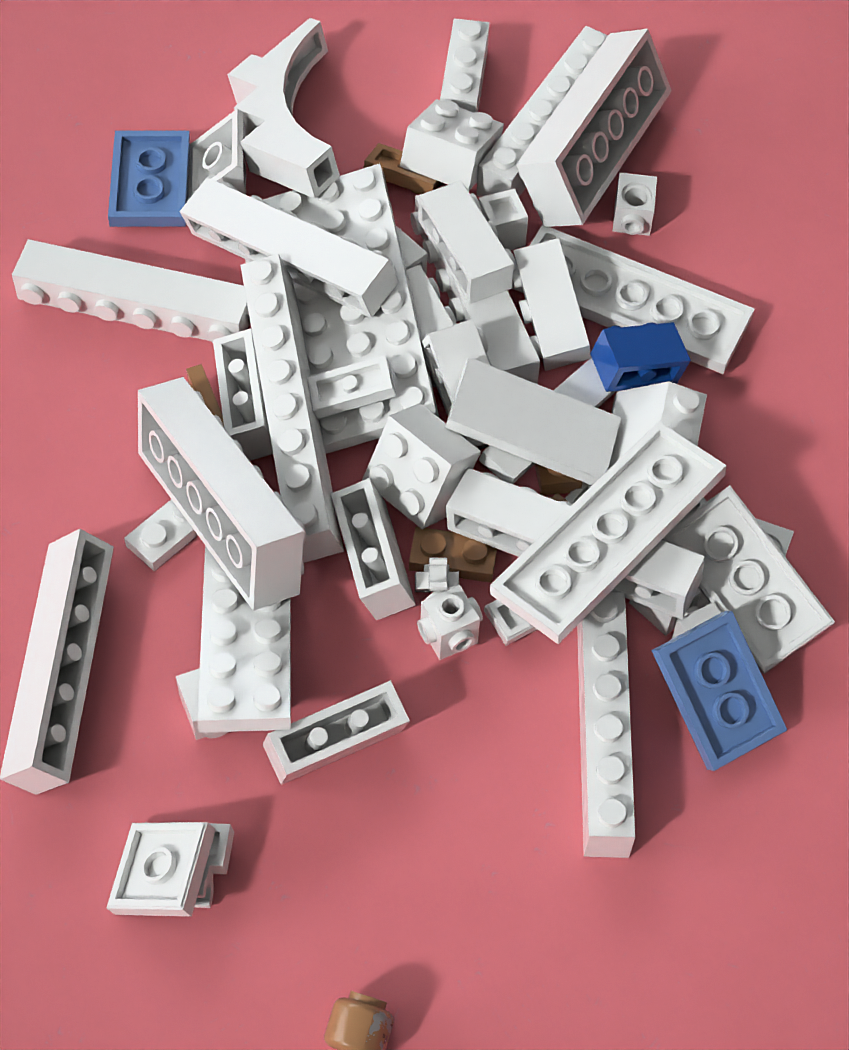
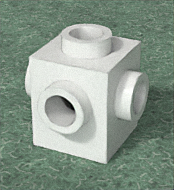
[417,585,483,660]

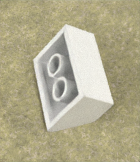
[608,381,707,469]

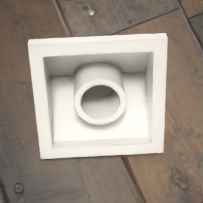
[187,108,246,201]

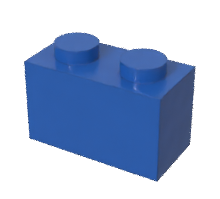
[590,322,691,392]

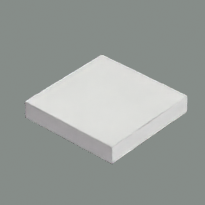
[106,822,216,916]

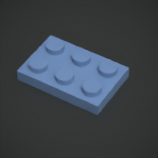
[108,131,190,227]
[651,611,787,771]

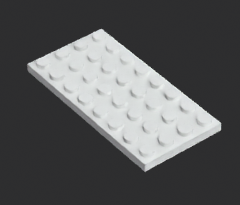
[245,163,439,454]

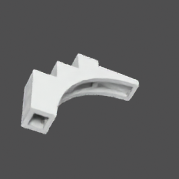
[227,18,340,198]

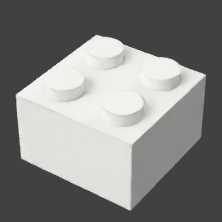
[400,99,504,192]
[362,403,481,529]

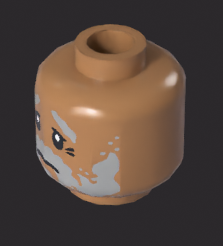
[324,991,394,1050]

